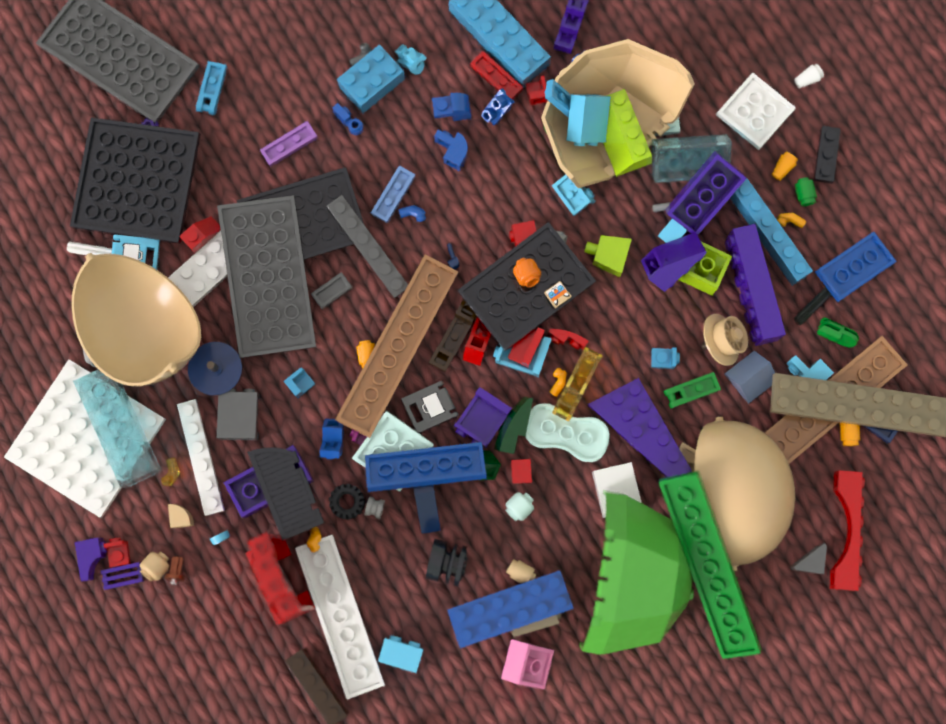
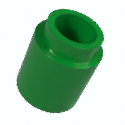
[794,177,817,207]

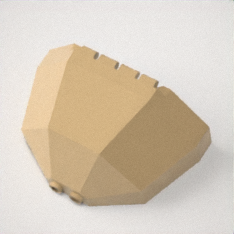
[541,39,695,188]

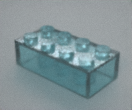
[652,134,732,183]

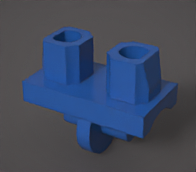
[481,89,515,125]

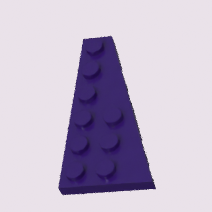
[588,378,692,477]

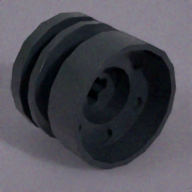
[425,539,468,587]

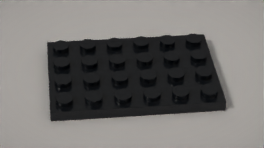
[237,167,365,260]
[458,222,596,351]

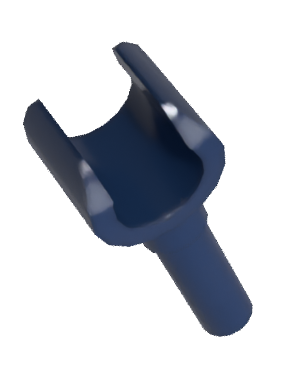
[447,243,460,270]

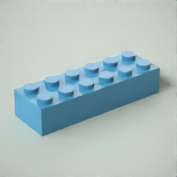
[449,0,551,88]

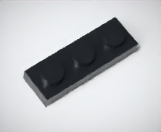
[813,125,841,184]

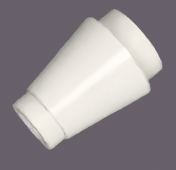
[794,64,824,88]

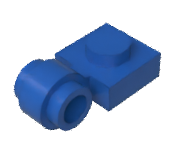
[332,103,364,135]

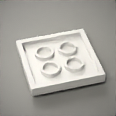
[716,73,796,150]

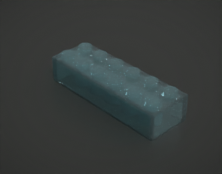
[73,369,161,488]

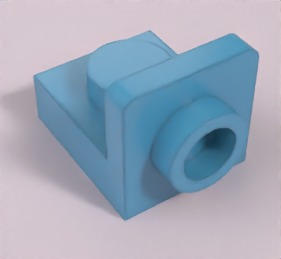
[651,347,680,369]

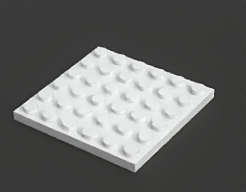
[4,360,166,518]

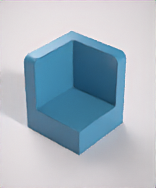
[283,367,315,398]

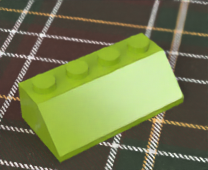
[603,89,652,177]

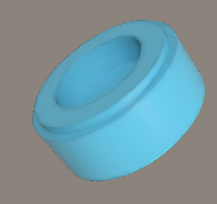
[210,530,230,545]

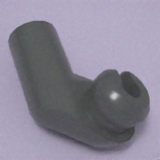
[349,43,372,66]

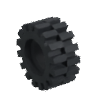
[329,484,365,520]

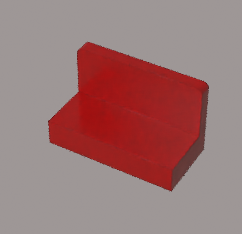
[508,327,545,368]

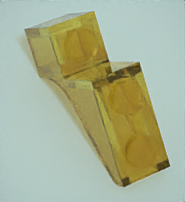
[552,347,603,422]

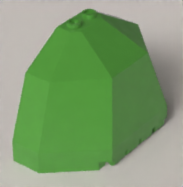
[579,490,694,654]

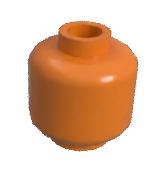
[513,258,542,287]

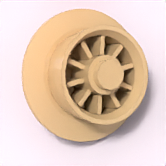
[702,314,748,366]

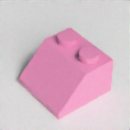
[501,639,554,689]

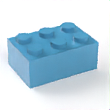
[337,44,405,113]

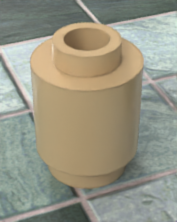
[506,559,536,584]

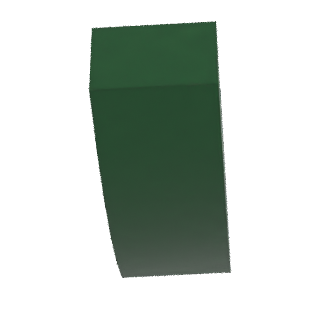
[494,396,533,454]

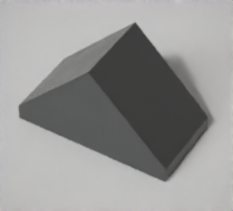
[790,543,827,574]

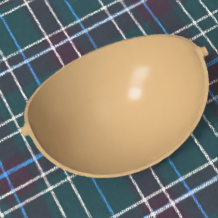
[72,253,201,386]
[694,417,795,571]

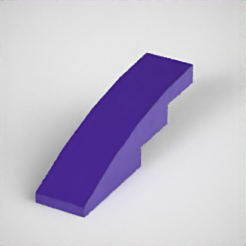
[553,0,589,54]

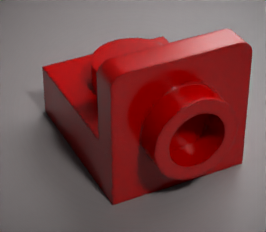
[104,537,131,568]

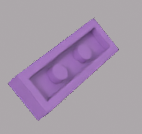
[260,121,318,167]

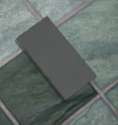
[311,272,353,310]

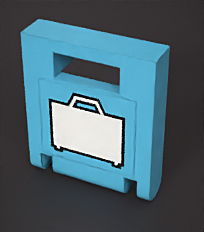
[111,235,160,270]

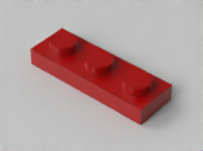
[470,51,523,100]

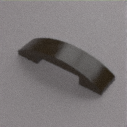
[429,299,476,372]

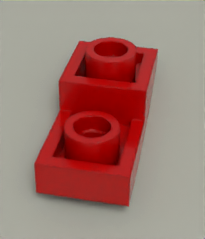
[548,329,589,350]

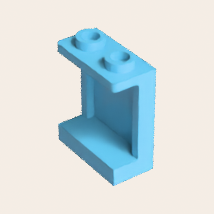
[493,336,551,377]

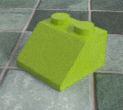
[678,242,732,296]

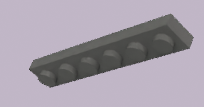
[326,195,408,298]

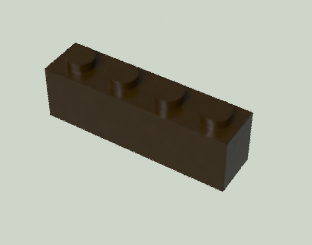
[285,648,349,724]

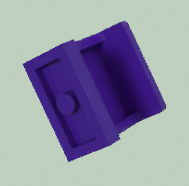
[454,387,512,448]

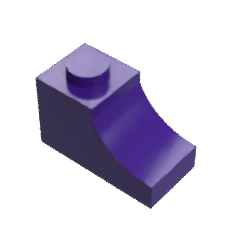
[75,538,107,581]

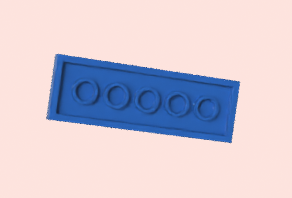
[365,442,486,492]
[447,571,573,648]

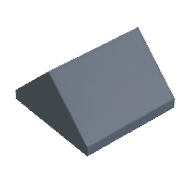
[724,351,775,404]

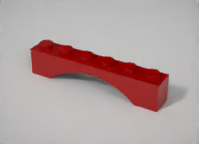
[830,470,865,591]

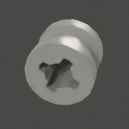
[365,497,385,519]

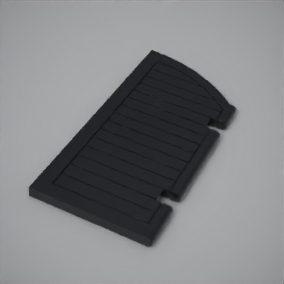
[247,447,325,541]

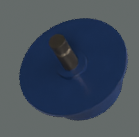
[188,342,242,395]

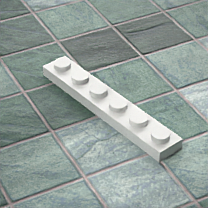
[177,399,225,516]

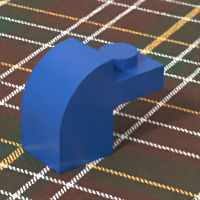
[432,93,471,121]
[434,130,468,171]
[320,418,344,459]

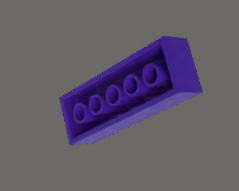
[725,224,786,346]

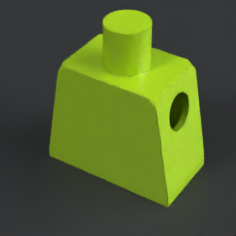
[584,236,632,277]

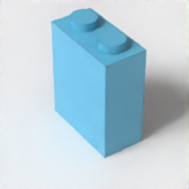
[567,94,610,146]

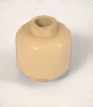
[140,552,170,581]

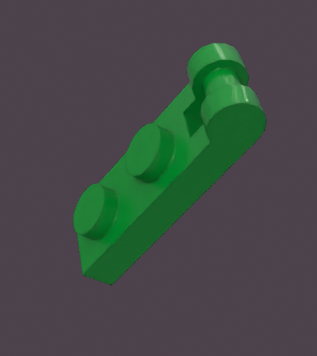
[663,372,721,409]

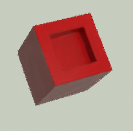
[526,75,547,106]
[511,459,532,484]

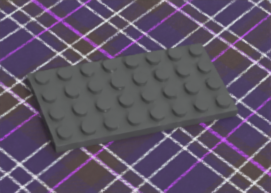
[36,0,200,123]
[217,195,316,358]

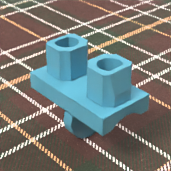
[395,45,427,75]

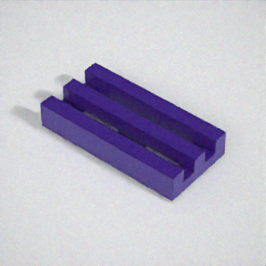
[101,562,144,590]

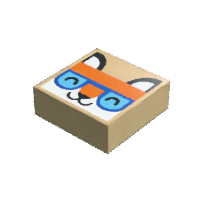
[544,281,572,309]

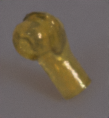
[161,457,180,486]

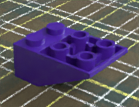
[641,232,707,292]

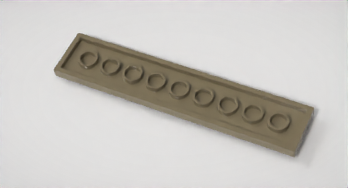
[770,373,946,438]

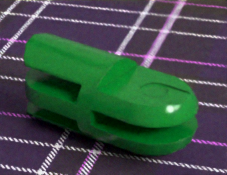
[817,317,859,348]

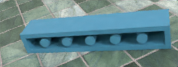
[730,179,813,286]

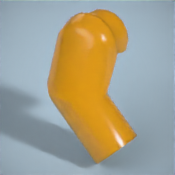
[777,213,806,228]
[549,368,567,397]
[307,527,322,552]

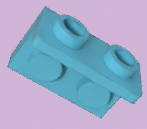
[552,174,596,216]

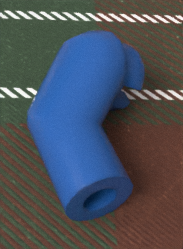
[398,205,426,222]

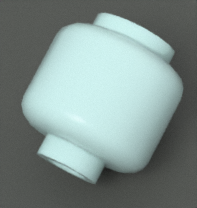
[505,492,534,521]

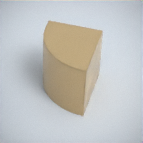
[168,504,194,528]

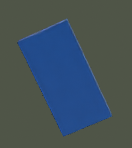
[815,231,897,303]

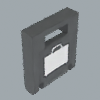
[401,381,459,434]

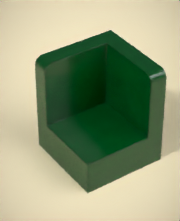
[480,451,501,480]

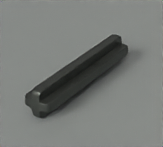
[794,287,831,325]

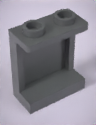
[216,389,260,440]

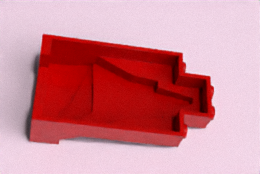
[245,533,316,626]

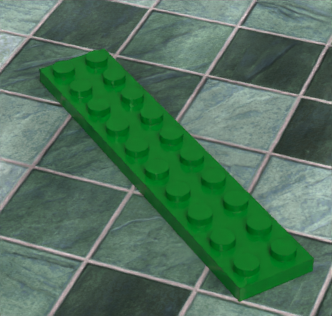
[659,471,762,659]

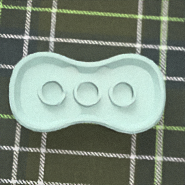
[525,403,609,462]

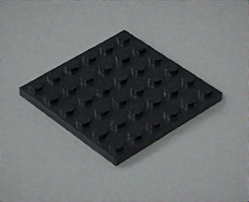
[70,117,201,244]

